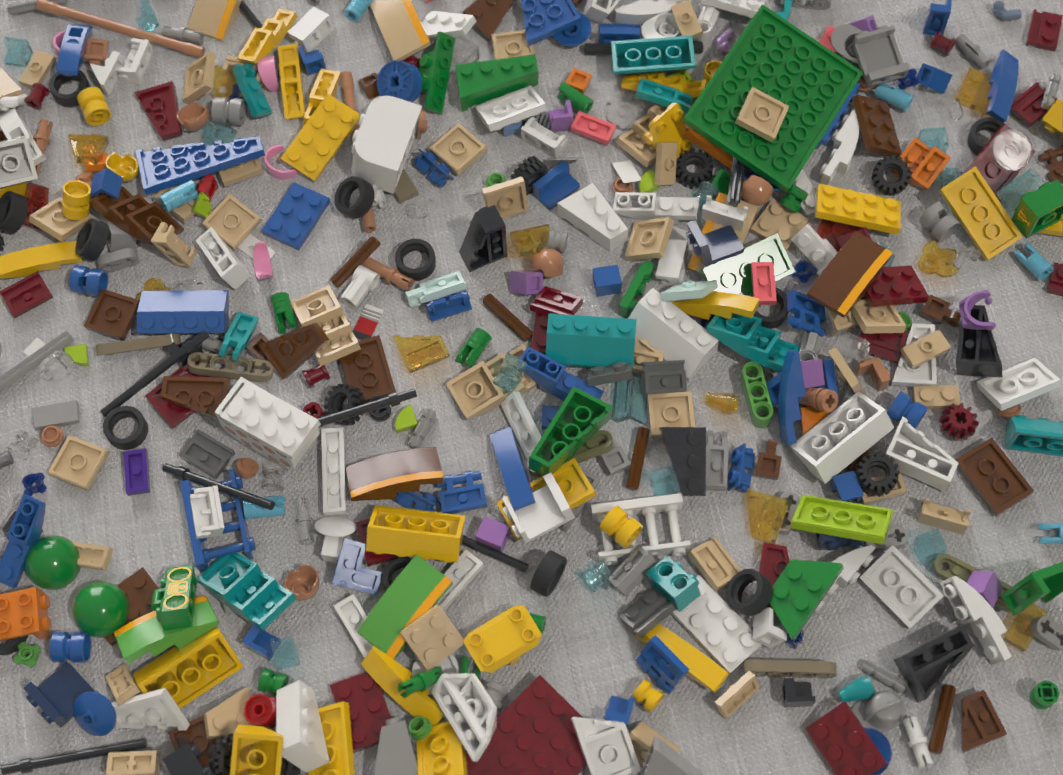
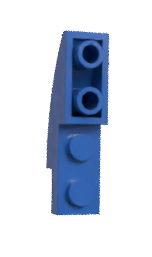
[56,24,92,77]
[517,346,604,401]
[0,494,46,588]

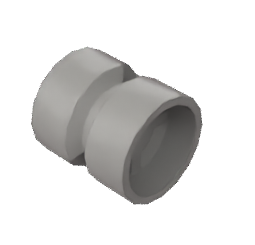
[211,97,246,125]
[919,202,960,242]

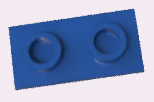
[413,148,454,187]
[425,291,472,322]
[727,443,755,493]
[395,491,441,512]

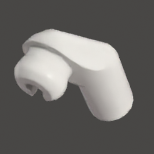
[0,94,27,111]

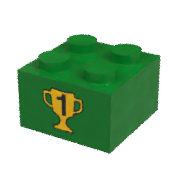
[1011,180,1063,239]

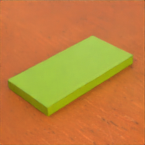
[791,494,894,545]

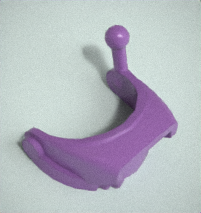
[959,290,996,330]

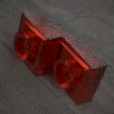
[23,182,49,230]

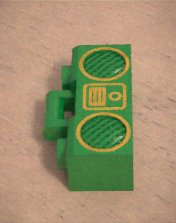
[151,565,197,630]

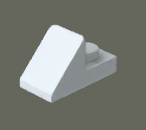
[90,51,125,96]

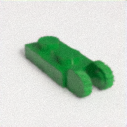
[619,261,654,318]

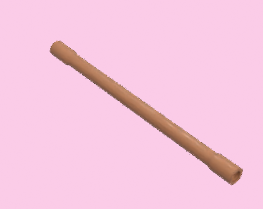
[36,0,205,58]
[340,71,376,233]

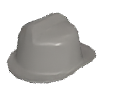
[831,24,862,63]
[852,691,906,733]

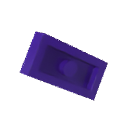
[123,448,150,496]

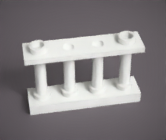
[591,493,691,566]

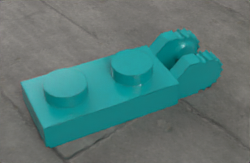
[233,63,273,118]
[635,78,693,114]
[219,311,259,361]

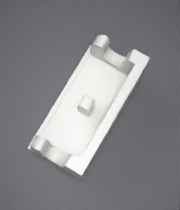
[287,7,335,53]
[118,38,154,84]
[521,116,568,158]
[701,195,749,231]
[656,239,690,287]
[190,485,224,539]

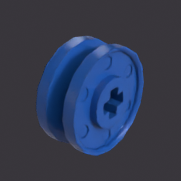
[377,60,423,103]

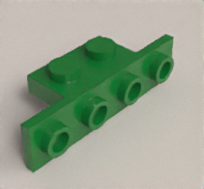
[419,31,455,115]

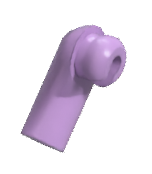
[716,28,734,55]

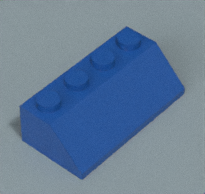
[137,290,229,334]

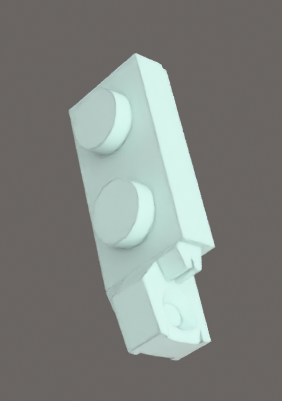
[406,271,467,307]

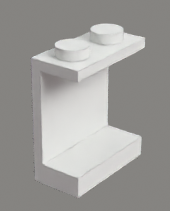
[502,472,575,544]

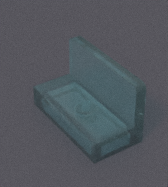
[996,168,1045,212]
[611,376,647,424]

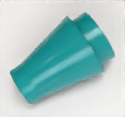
[837,676,876,702]

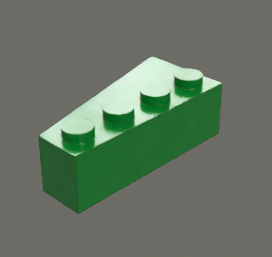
[455,54,539,112]
[528,386,613,476]

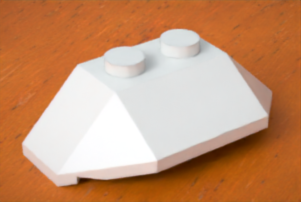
[431,673,497,762]

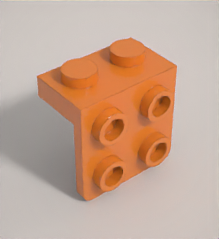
[0,587,52,641]

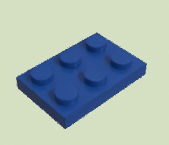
[262,182,330,251]

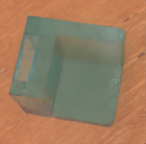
[4,37,33,68]
[202,120,237,145]
[917,127,949,154]
[649,466,680,496]
[912,529,948,565]
[270,638,300,671]

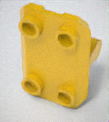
[642,103,693,158]
[463,605,542,673]

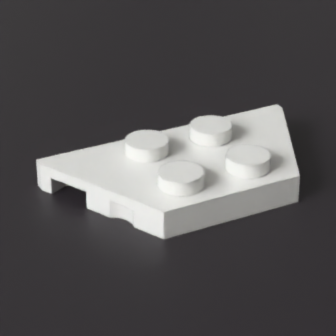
[571,717,641,775]

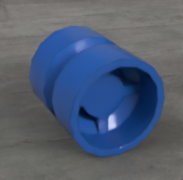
[69,265,109,297]
[887,391,928,429]
[50,632,91,663]

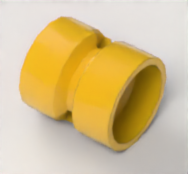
[77,87,112,126]
[61,180,91,220]
[599,505,643,549]

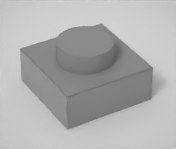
[600,445,631,476]

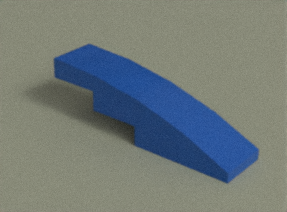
[986,49,1018,122]
[778,350,806,445]
[490,426,536,511]

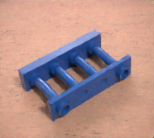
[180,469,256,572]

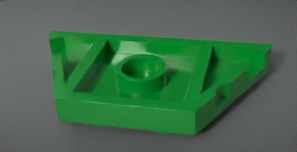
[769,559,844,641]

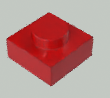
[198,174,218,202]

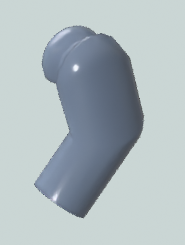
[992,1,1021,20]

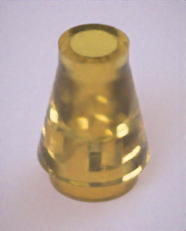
[705,392,740,415]

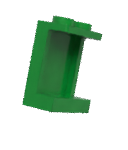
[1001,562,1063,616]

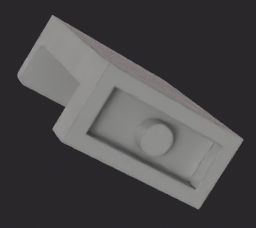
[852,25,910,88]

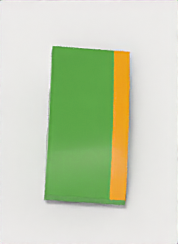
[357,554,453,660]
[114,595,220,664]

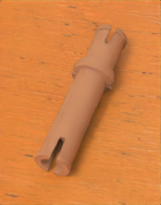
[33,119,53,178]
[362,257,414,291]

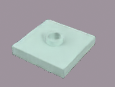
[661,280,718,301]

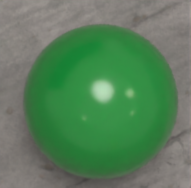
[25,535,81,590]
[72,582,129,638]

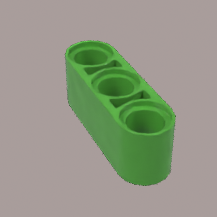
[741,362,773,428]

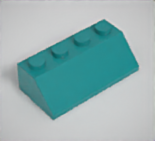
[611,35,696,74]
[546,313,636,368]
[1005,415,1063,457]

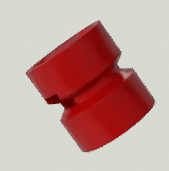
[244,694,276,729]

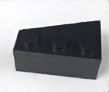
[459,204,508,272]
[659,427,706,496]

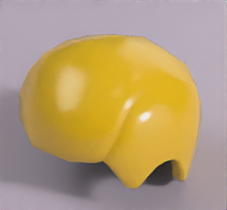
[105,152,139,182]

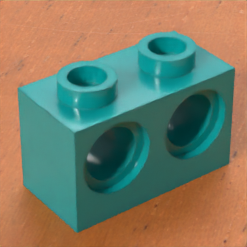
[646,556,701,612]

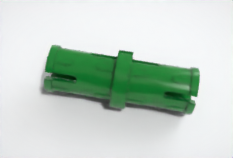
[398,667,444,698]

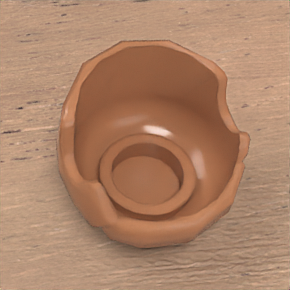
[176,102,210,131]
[741,175,774,206]
[531,248,564,277]
[284,564,320,601]

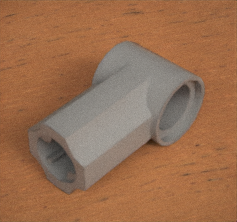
[799,332,822,361]

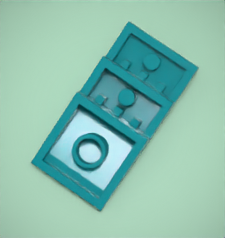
[706,313,800,372]
[196,553,296,631]

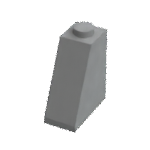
[374,717,418,775]
[640,736,703,775]

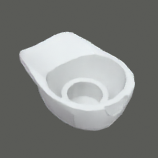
[641,12,681,39]

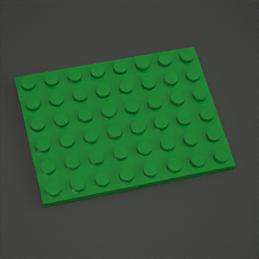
[682,4,863,193]

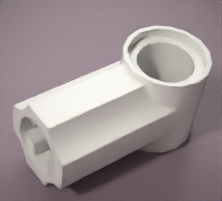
[693,5,720,46]
[341,265,380,309]

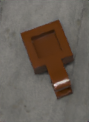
[920,294,961,327]
[755,439,782,480]

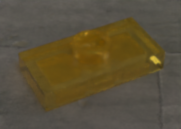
[1003,604,1048,652]

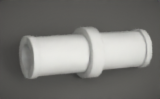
[903,717,934,769]

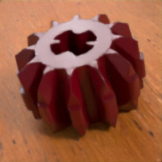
[939,403,979,441]

